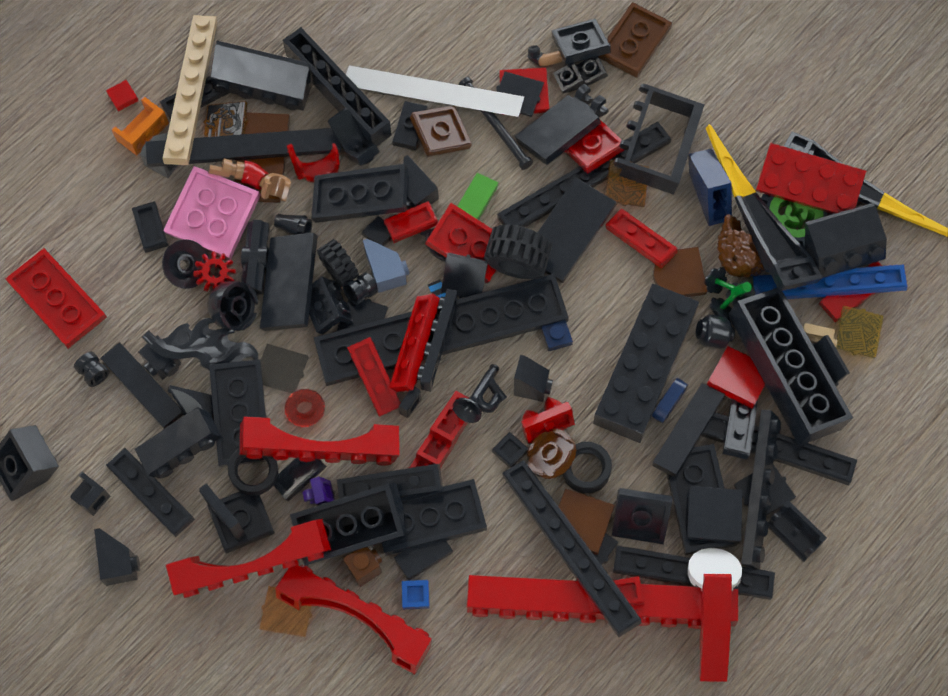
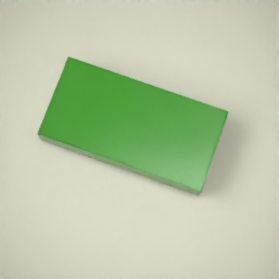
[457,173,498,220]

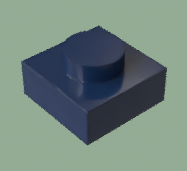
[541,321,573,352]

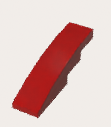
[409,391,469,469]
[699,574,732,682]

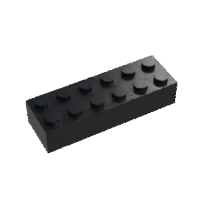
[593,283,699,443]
[728,288,853,446]

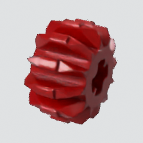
[193,251,236,292]

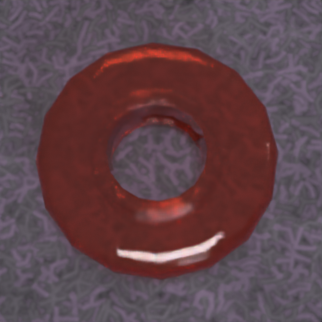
[285,389,325,427]

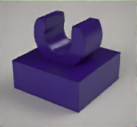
[302,476,335,505]

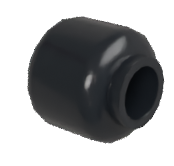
[695,314,735,349]

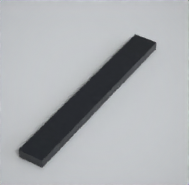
[497,121,671,227]
[145,128,342,167]
[502,460,642,637]

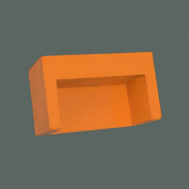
[111,97,169,156]

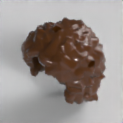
[717,214,765,278]

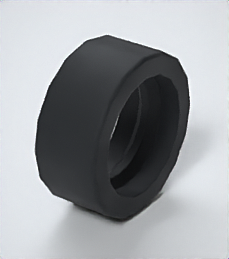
[562,442,612,493]
[228,448,279,496]

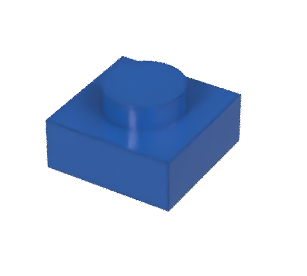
[402,580,430,610]

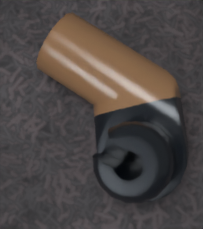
[527,45,562,67]

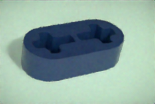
[652,378,689,424]

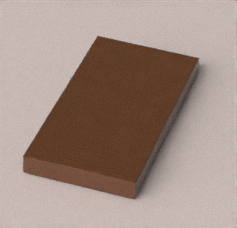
[234,112,290,203]

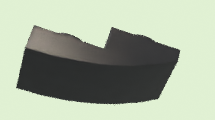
[553,56,608,94]

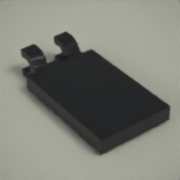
[515,84,609,165]

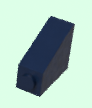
[688,148,732,226]

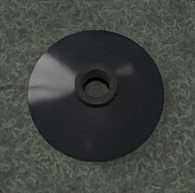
[162,239,210,289]

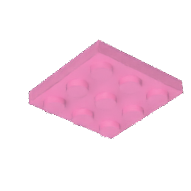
[163,166,261,260]

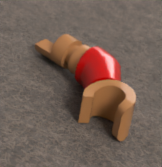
[208,159,291,202]

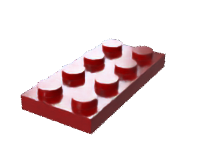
[755,143,866,214]
[5,248,107,349]

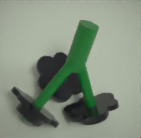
[704,267,755,320]

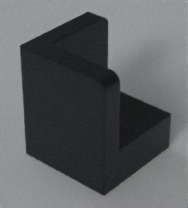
[70,472,111,516]

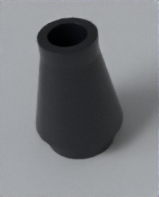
[274,213,312,235]

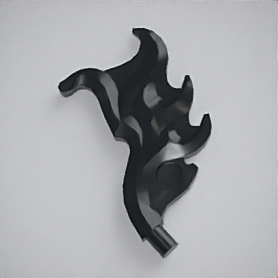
[142,318,258,371]

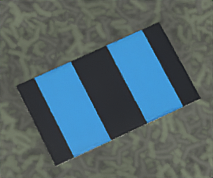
[427,280,446,298]

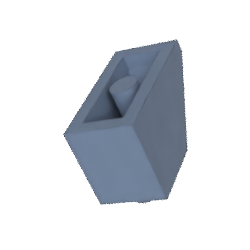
[363,239,409,293]

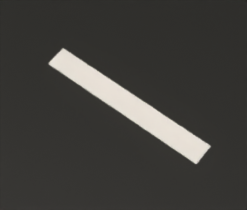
[346,66,524,117]

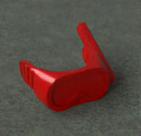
[287,143,340,183]

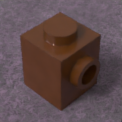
[343,547,383,587]

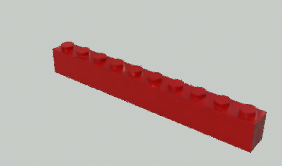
[467,575,738,629]

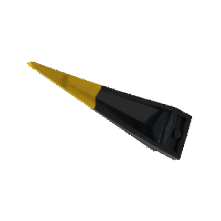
[706,124,822,291]
[784,131,948,237]

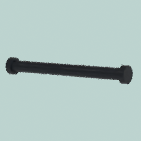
[459,77,533,170]

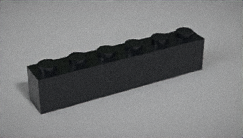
[282,27,392,146]

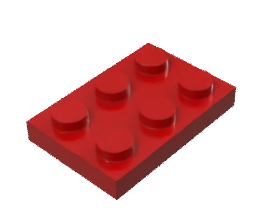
[425,203,496,284]

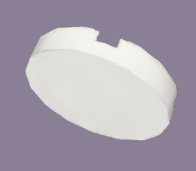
[687,548,742,591]

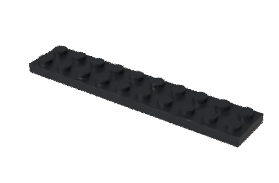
[313,274,569,386]

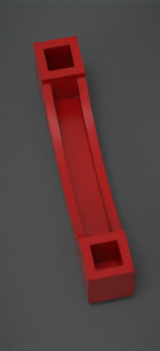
[239,417,400,466]
[165,519,331,598]
[275,564,432,675]

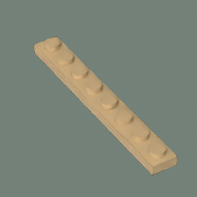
[163,15,217,165]

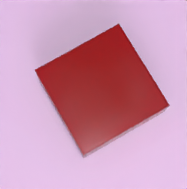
[106,80,139,112]

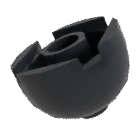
[207,281,258,331]

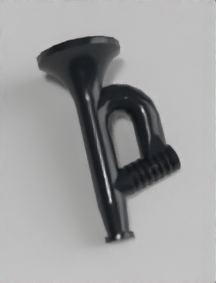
[453,364,507,423]

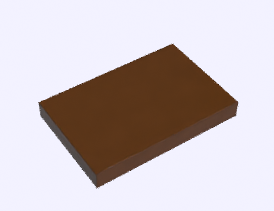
[599,2,673,78]

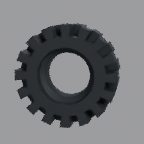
[317,239,359,287]

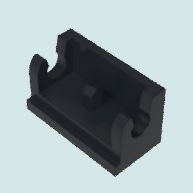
[768,500,827,562]

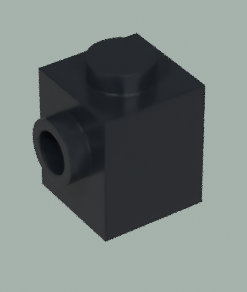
[138,335,182,380]

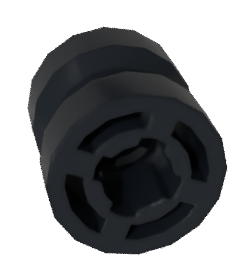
[343,272,378,305]
[74,352,110,387]

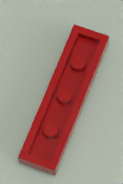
[389,294,440,392]

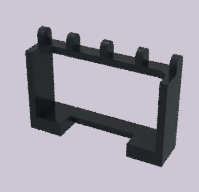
[613,84,705,195]

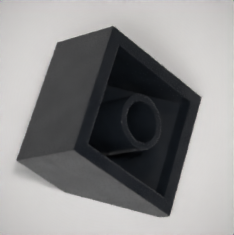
[0,425,59,501]

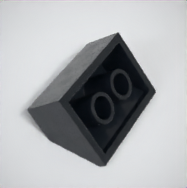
[805,203,887,278]

